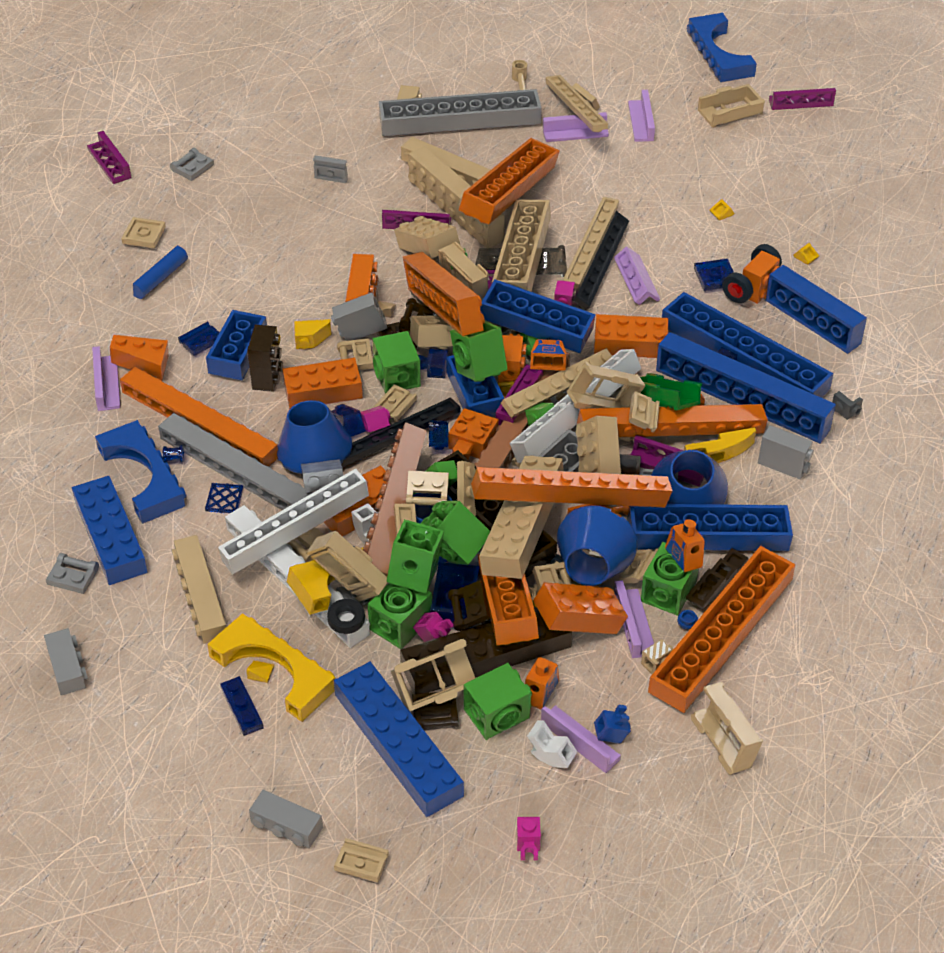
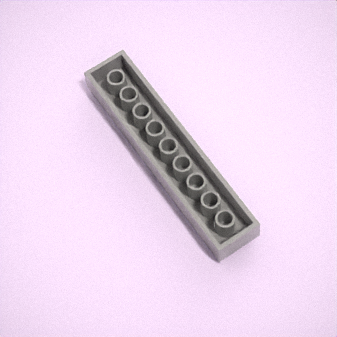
[379,89,541,136]

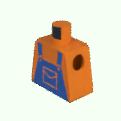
[530,338,566,371]
[665,519,705,572]
[525,657,559,710]

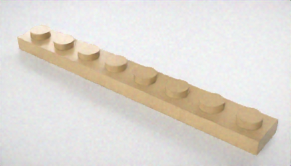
[546,75,608,132]
[563,196,619,289]
[501,348,612,418]

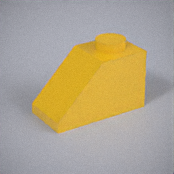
[294,319,331,349]

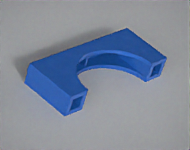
[687,13,757,82]
[95,420,186,524]

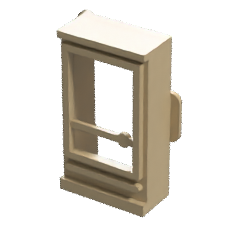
[698,84,765,128]
[438,241,489,301]
[567,362,645,409]
[306,530,387,601]
[391,639,475,711]
[691,682,763,775]

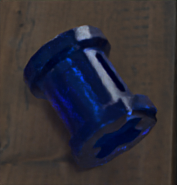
[162,445,184,463]

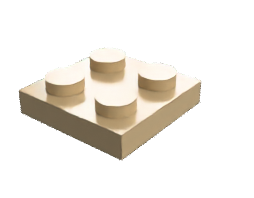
[121,217,166,248]

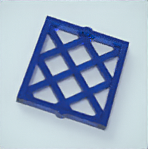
[205,483,243,513]

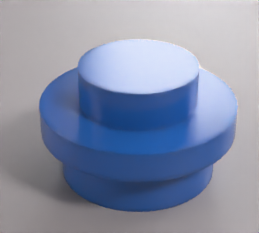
[677,610,698,630]

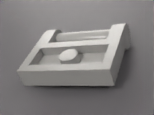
[170,148,214,181]
[46,553,99,594]

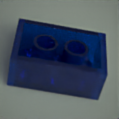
[430,562,479,629]

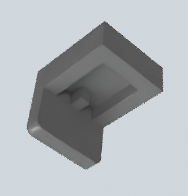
[832,391,863,420]

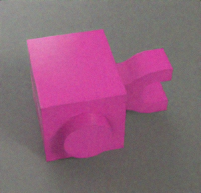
[413,612,453,642]
[517,817,541,860]

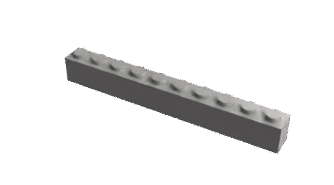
[158,413,314,510]

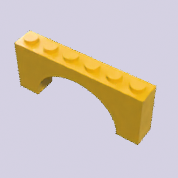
[287,547,388,615]
[207,613,336,722]

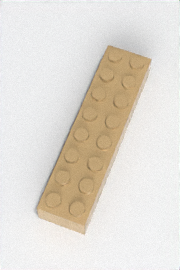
[408,146,504,249]
[492,199,551,292]
[479,455,564,579]

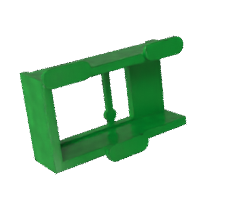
[640,373,702,410]

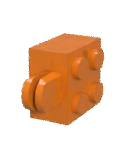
[498,333,526,383]
[448,408,499,459]

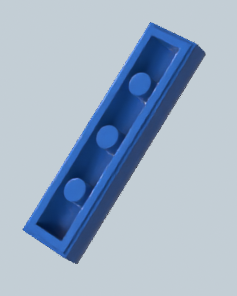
[133,245,188,299]

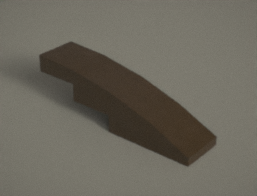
[686,548,749,609]

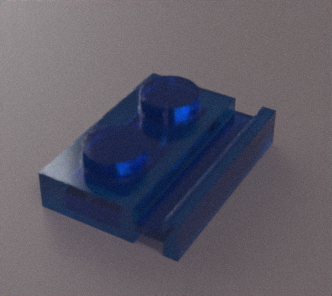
[178,321,220,356]

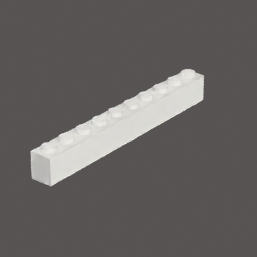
[510,349,641,463]
[225,505,370,648]

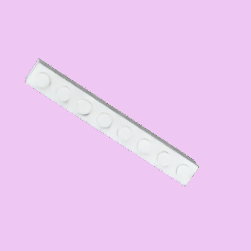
[218,469,369,575]

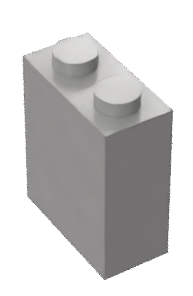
[331,293,387,341]
[758,425,814,480]
[301,459,343,493]

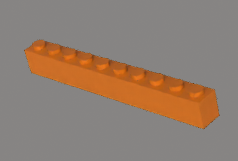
[120,367,278,466]
[577,404,768,437]
[471,467,673,507]

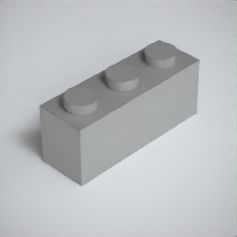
[44,628,88,695]
[249,790,323,848]

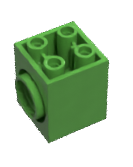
[450,321,508,382]
[373,331,421,394]
[421,501,490,565]
[387,519,444,593]
[641,542,699,616]
[368,583,432,649]
[464,663,532,740]

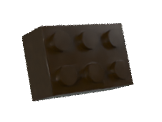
[247,324,283,392]

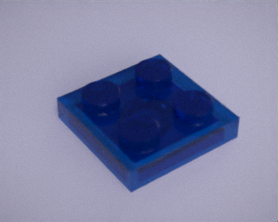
[694,258,734,291]

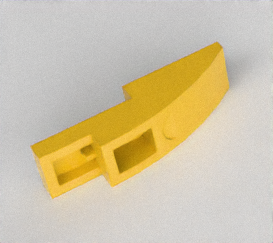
[684,428,756,463]

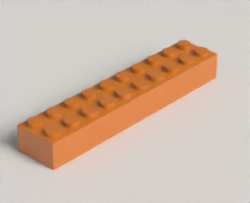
[459,138,560,224]
[403,252,485,336]
[648,546,796,713]

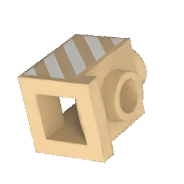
[641,639,673,674]

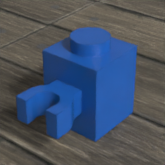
[594,704,631,744]

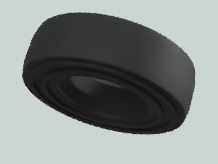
[327,599,365,634]

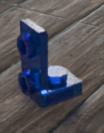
[331,404,366,437]

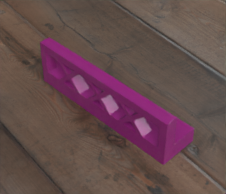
[769,88,836,110]
[87,131,131,184]
[382,210,451,229]
[496,364,543,425]
[630,435,704,487]

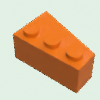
[110,335,169,381]

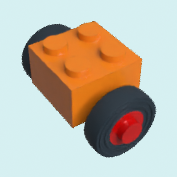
[722,244,782,304]

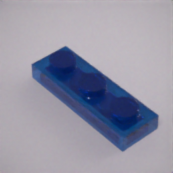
[220,676,264,736]

